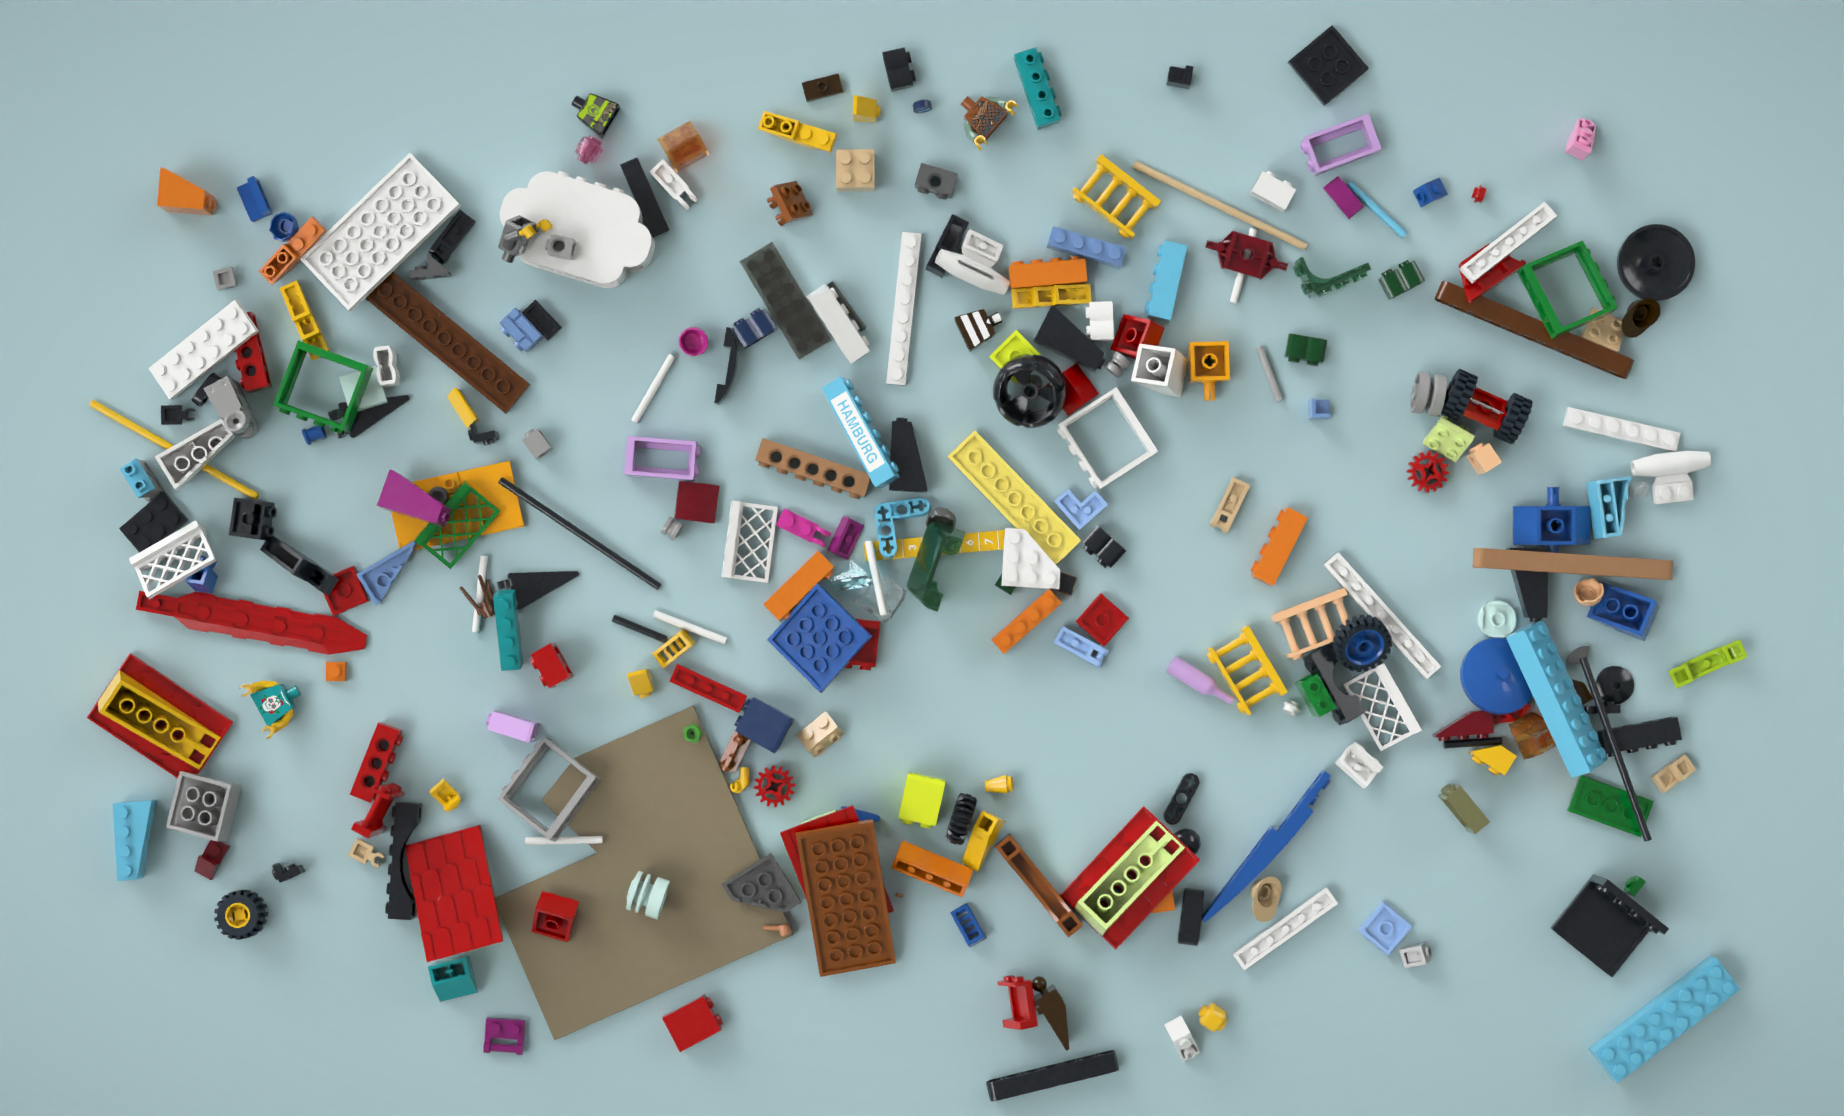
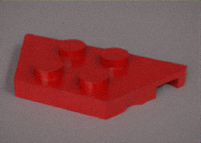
[1458,244,1526,304]

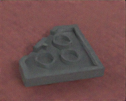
[722,853,802,913]

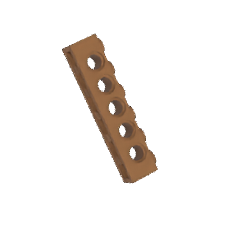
[755,438,871,500]

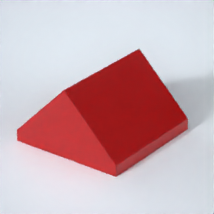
[1046,363,1099,416]

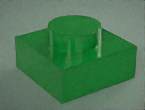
[1624,875,1646,897]

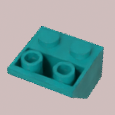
[428,955,478,1002]

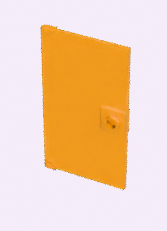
[391,461,525,550]

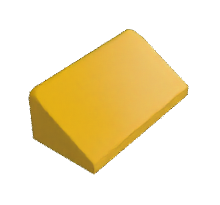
[447,388,479,428]

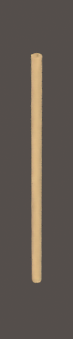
[1133,161,1307,250]

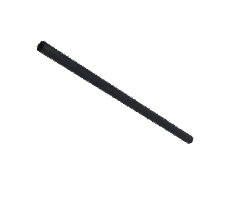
[498,477,662,590]
[1579,657,1652,842]

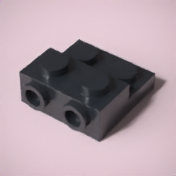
[229,498,277,541]

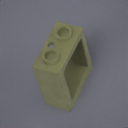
[1439,784,1490,834]

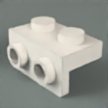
[1335,742,1383,789]

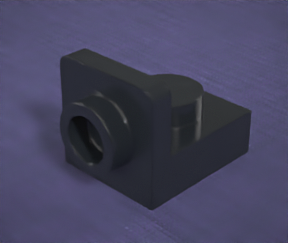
[272,863,305,883]

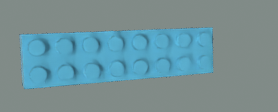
[1506,619,1608,778]
[1589,956,1741,1083]

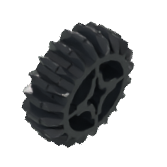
[945,793,977,845]

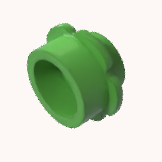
[683,724,702,743]

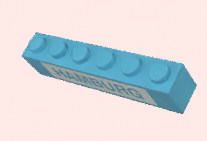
[821,376,900,489]

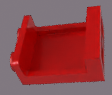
[845,619,881,671]
[997,975,1038,1030]
[662,994,723,1052]

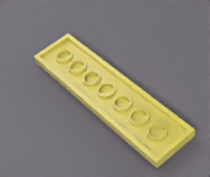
[947,430,1081,564]

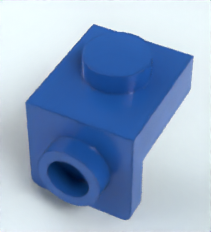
[1413,177,1448,207]

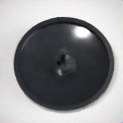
[1617,224,1695,301]

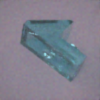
[831,560,874,591]

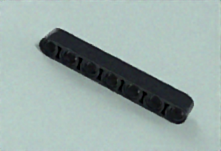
[986,1050,1119,1101]

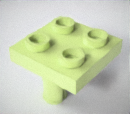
[1422,415,1475,463]

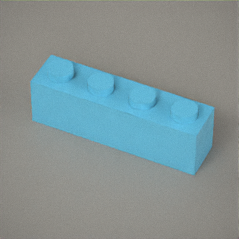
[1144,241,1187,322]

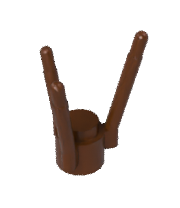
[460,575,495,619]

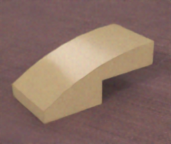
[1651,754,1696,793]

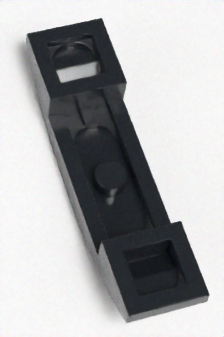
[714,327,738,405]

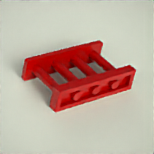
[351,783,405,839]

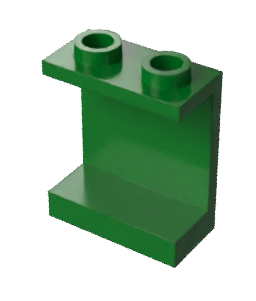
[1295,674,1336,717]

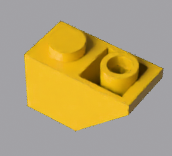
[1468,745,1517,776]

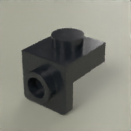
[468,424,499,446]

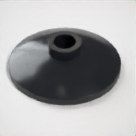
[1595,666,1634,704]

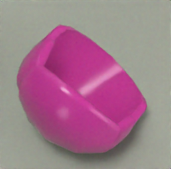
[679,327,708,356]

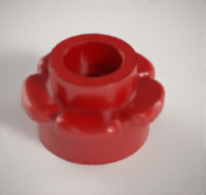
[1471,185,1487,203]

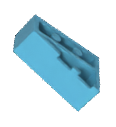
[1586,476,1632,539]

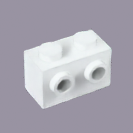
[1250,171,1296,213]

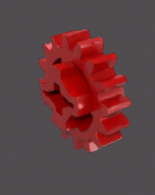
[1406,451,1449,493]
[754,765,796,807]

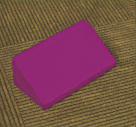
[827,516,864,560]

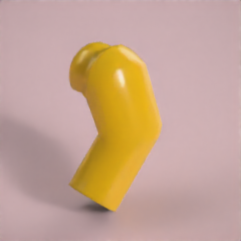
[730,767,750,793]

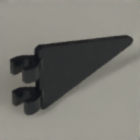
[328,395,410,439]
[497,571,579,610]

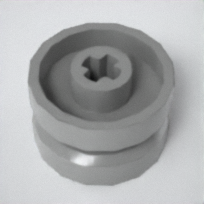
[1410,371,1447,417]

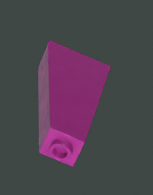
[377,469,451,528]

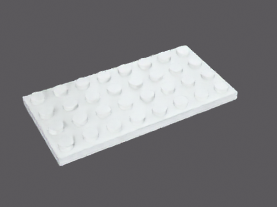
[300,153,461,312]

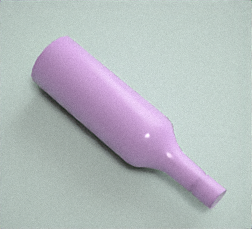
[1166,656,1234,705]

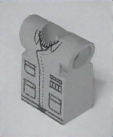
[203,376,258,439]

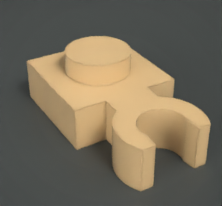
[348,838,385,867]

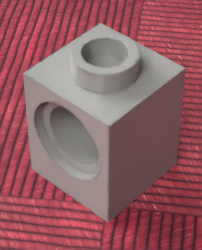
[545,234,576,260]
[522,429,553,460]

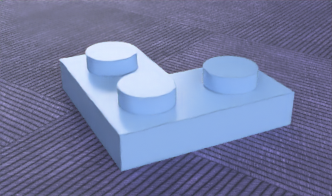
[1054,489,1108,530]

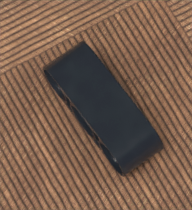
[1178,888,1204,946]

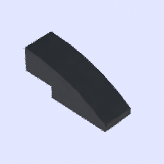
[925,214,969,278]

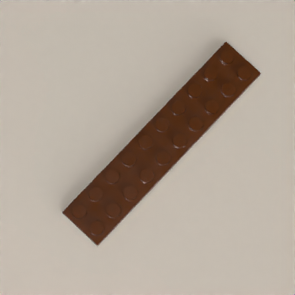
[365,272,531,414]

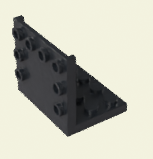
[1550,874,1669,977]

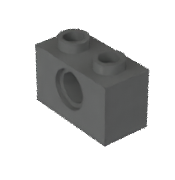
[915,163,958,200]

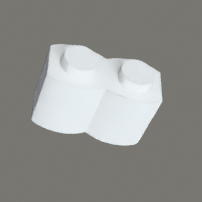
[1085,301,1114,342]
[373,345,400,388]

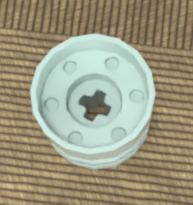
[626,871,670,919]

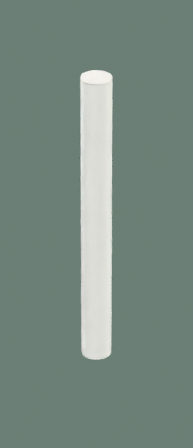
[1230,228,1257,304]
[631,354,676,424]
[865,540,888,616]
[472,556,488,633]
[653,610,727,645]
[525,836,603,845]

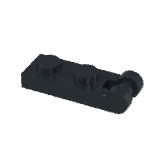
[428,210,476,264]

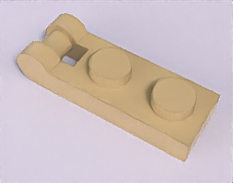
[1209,477,1250,534]

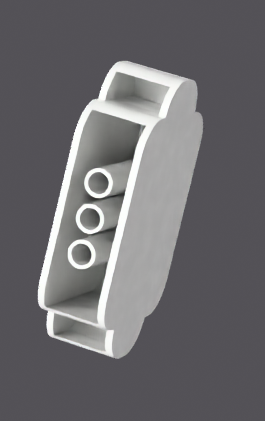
[500,171,655,289]

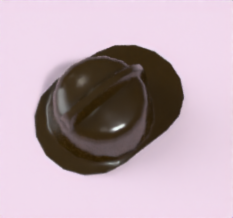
[1621,298,1661,338]

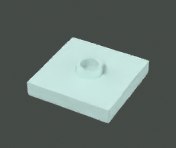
[339,366,388,412]

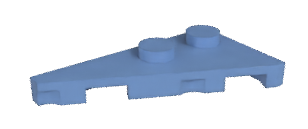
[356,541,417,606]

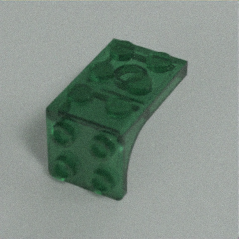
[1293,257,1371,298]

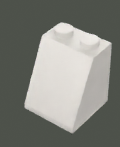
[1131,344,1189,397]

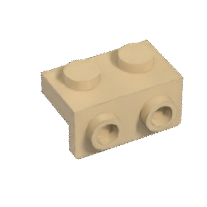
[796,711,844,758]

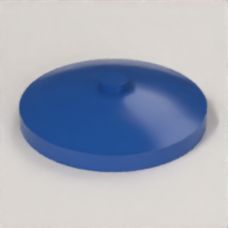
[1460,638,1533,715]

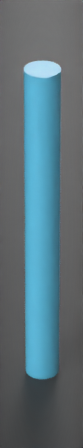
[1347,182,1407,238]

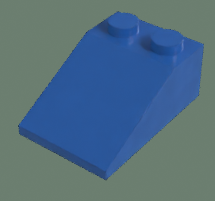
[1587,582,1659,641]

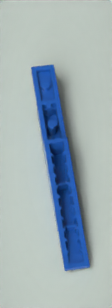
[1201,770,1331,922]

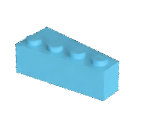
[113,800,158,881]

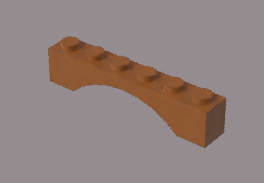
[994,833,1083,938]

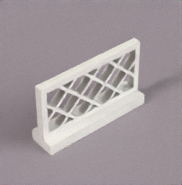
[721,501,778,583]
[129,521,217,599]
[1343,661,1422,751]

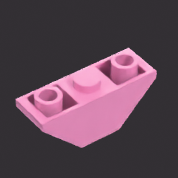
[1565,118,1596,160]

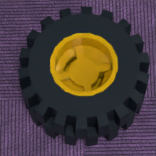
[214,890,268,940]

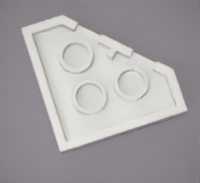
[1001,528,1060,589]

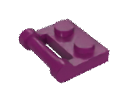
[483,1017,525,1055]

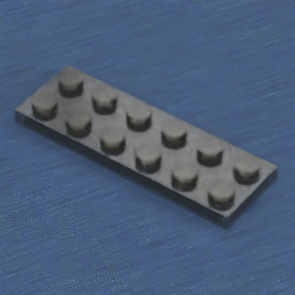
[739,242,832,360]

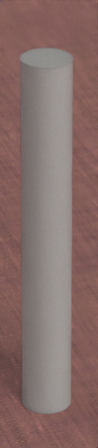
[1256,346,1283,402]

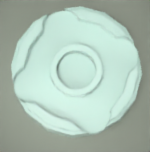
[1477,600,1517,638]

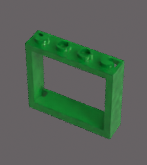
[1517,240,1618,339]
[273,340,374,434]

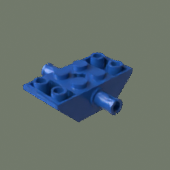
[1513,487,1590,553]

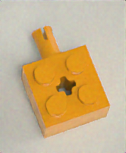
[1188,341,1230,401]

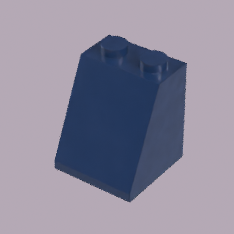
[734,697,795,754]

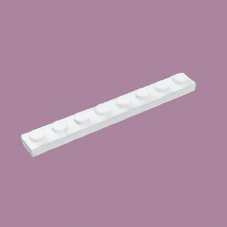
[886,232,921,386]
[1323,552,1441,679]

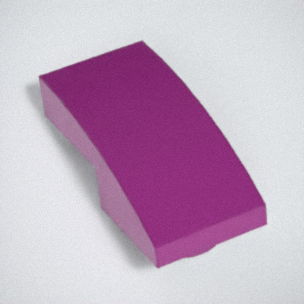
[1323,176,1364,219]

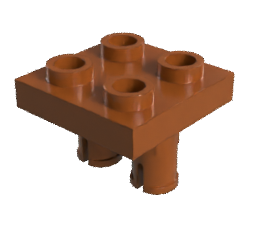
[767,181,813,226]

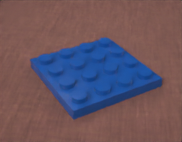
[767,584,872,693]

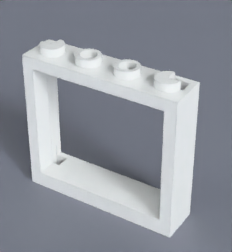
[1057,387,1158,490]

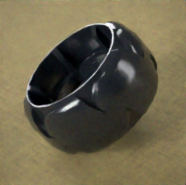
[993,354,1067,428]

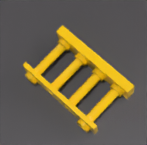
[1072,154,1161,240]
[1206,626,1288,715]

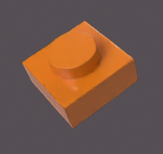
[325,662,347,681]

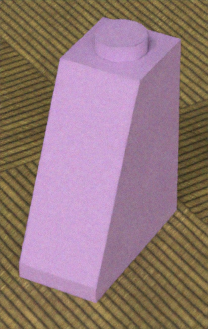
[486,711,540,743]

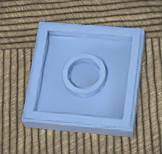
[1358,901,1413,956]

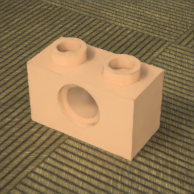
[1466,443,1502,475]

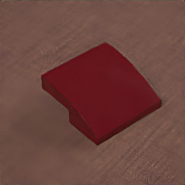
[674,481,719,524]

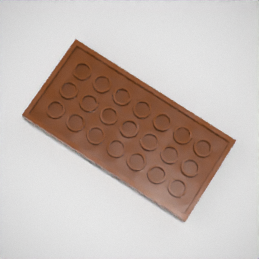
[796,819,896,977]

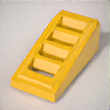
[652,629,695,669]

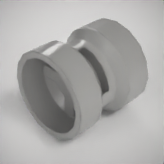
[1104,351,1131,378]

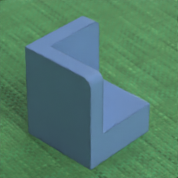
[1309,398,1331,419]

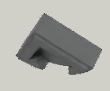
[1566,646,1589,665]

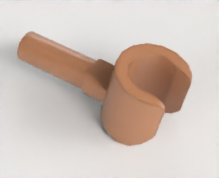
[763,923,791,936]

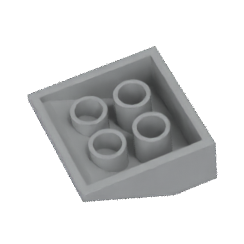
[166,771,242,842]

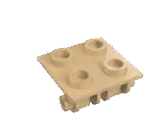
[1580,307,1624,352]

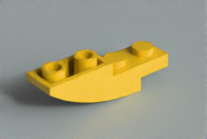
[758,111,837,153]

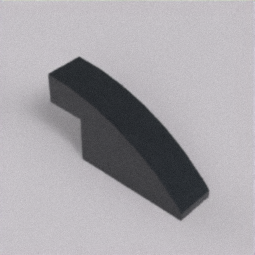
[260,535,339,595]

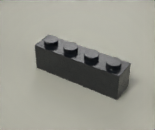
[1597,716,1682,757]

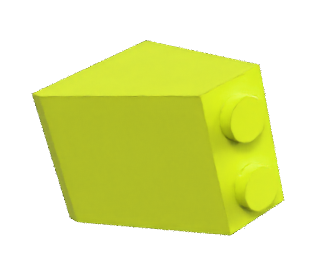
[898,772,946,829]

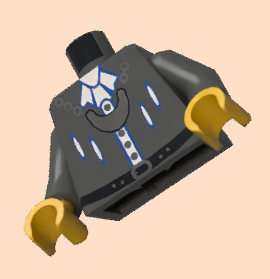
[498,215,553,263]

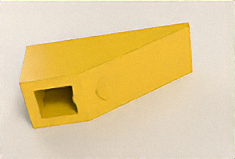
[962,810,1005,872]

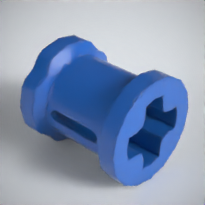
[302,426,327,445]

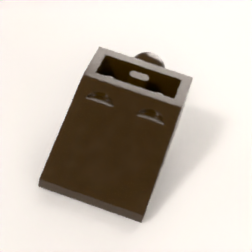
[1032,976,1070,1051]

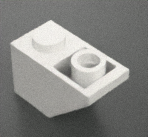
[1164,1016,1200,1062]

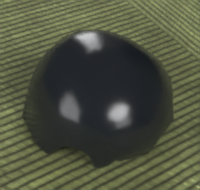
[1173,828,1201,854]

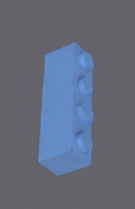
[1047,226,1126,269]

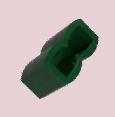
[1378,260,1425,300]
[1284,333,1327,367]

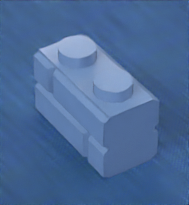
[500,308,544,352]

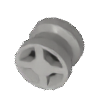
[661,517,684,540]

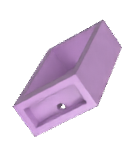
[1300,114,1382,176]
[624,436,701,481]

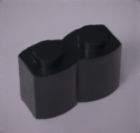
[882,47,916,92]
[1082,525,1126,568]

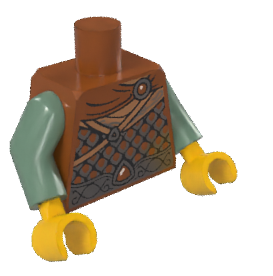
[961,96,1019,150]

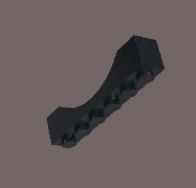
[385,802,422,920]

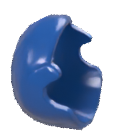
[269,212,299,242]

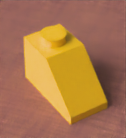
[853,95,881,122]
[627,669,654,698]

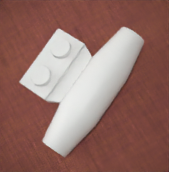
[935,229,1010,295]
[1631,451,1711,504]

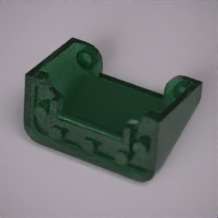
[907,522,966,612]

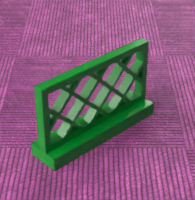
[414,481,501,569]

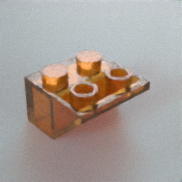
[657,121,709,173]
[1508,711,1556,760]

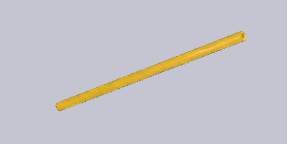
[89,400,259,500]

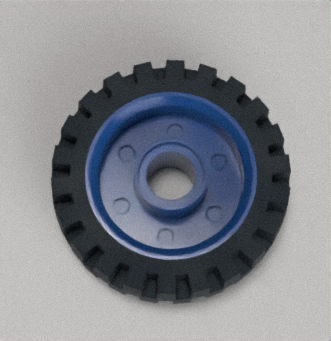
[1332,614,1392,672]

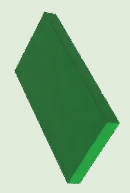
[1567,775,1654,837]

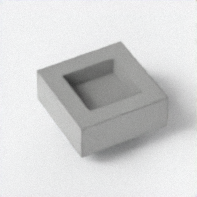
[213,267,237,291]

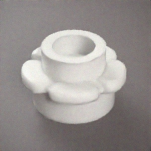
[1283,700,1301,717]

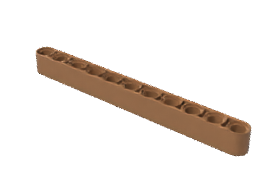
[1472,548,1673,580]

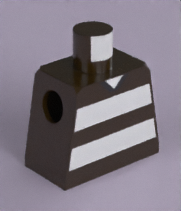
[954,309,1002,352]

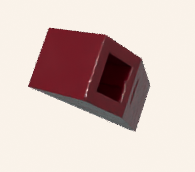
[1433,710,1494,741]

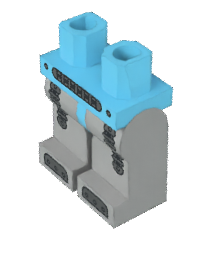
[120,458,164,502]

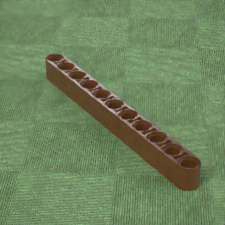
[1434,281,1634,379]

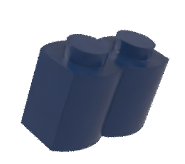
[732,308,777,349]

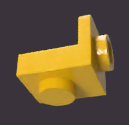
[429,778,461,813]

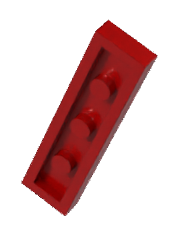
[669,664,747,713]

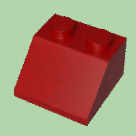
[1110,314,1165,359]
[531,891,579,942]

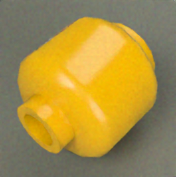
[1198,1003,1228,1032]

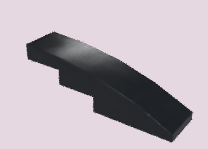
[620,157,669,237]

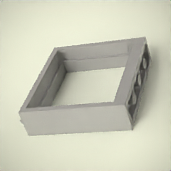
[498,737,602,842]

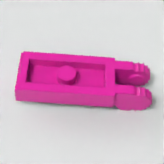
[776,508,832,548]

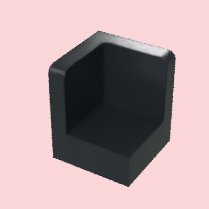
[1166,65,1194,89]

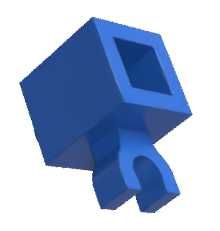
[186,556,218,593]

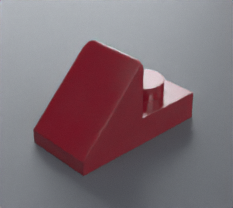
[194,840,230,880]

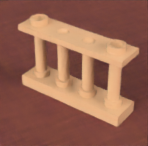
[1271,588,1349,660]

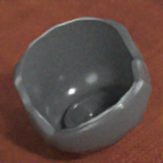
[925,507,956,535]

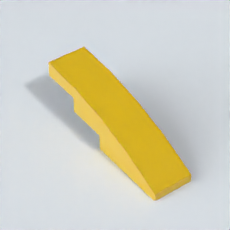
[279,280,330,361]
[1011,284,1092,309]

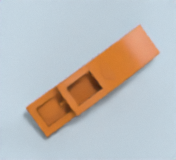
[258,217,327,285]

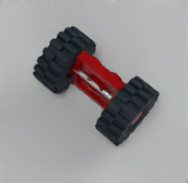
[1441,369,1533,445]

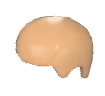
[1574,578,1604,606]

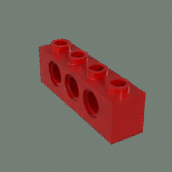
[234,312,272,393]
[349,722,404,803]

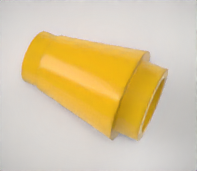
[985,774,1014,794]

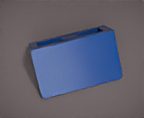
[237,176,273,222]

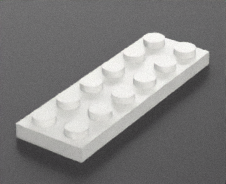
[149,300,259,400]

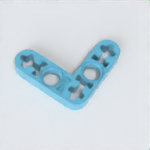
[875,498,930,559]

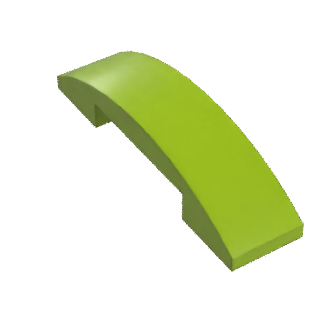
[1668,639,1748,689]

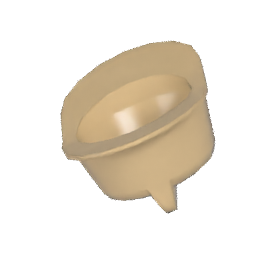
[1250,876,1282,922]

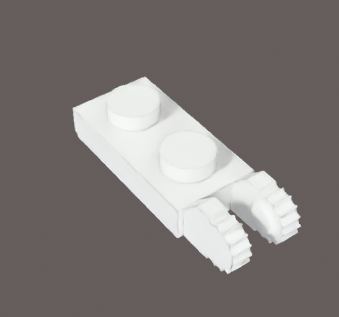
[649,159,698,211]

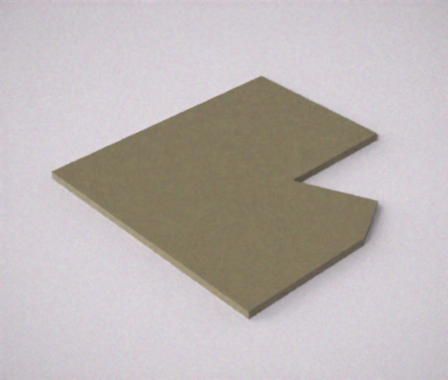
[495,706,793,1040]

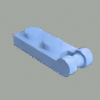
[1053,626,1109,668]

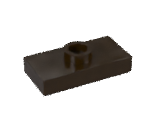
[802,73,843,102]

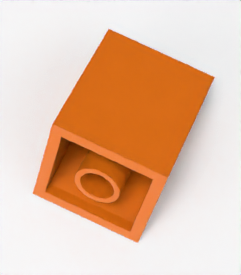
[157,168,217,216]

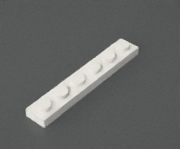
[1459,202,1557,283]
[1563,407,1681,452]
[1232,887,1338,970]

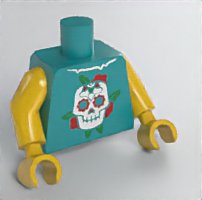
[239,680,301,739]

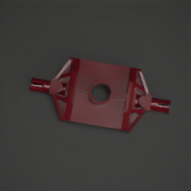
[1205,231,1288,280]

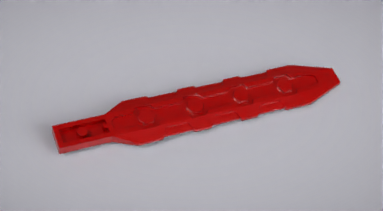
[136,591,367,655]

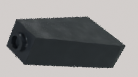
[1034,305,1105,372]
[889,418,928,493]
[1506,548,1548,622]

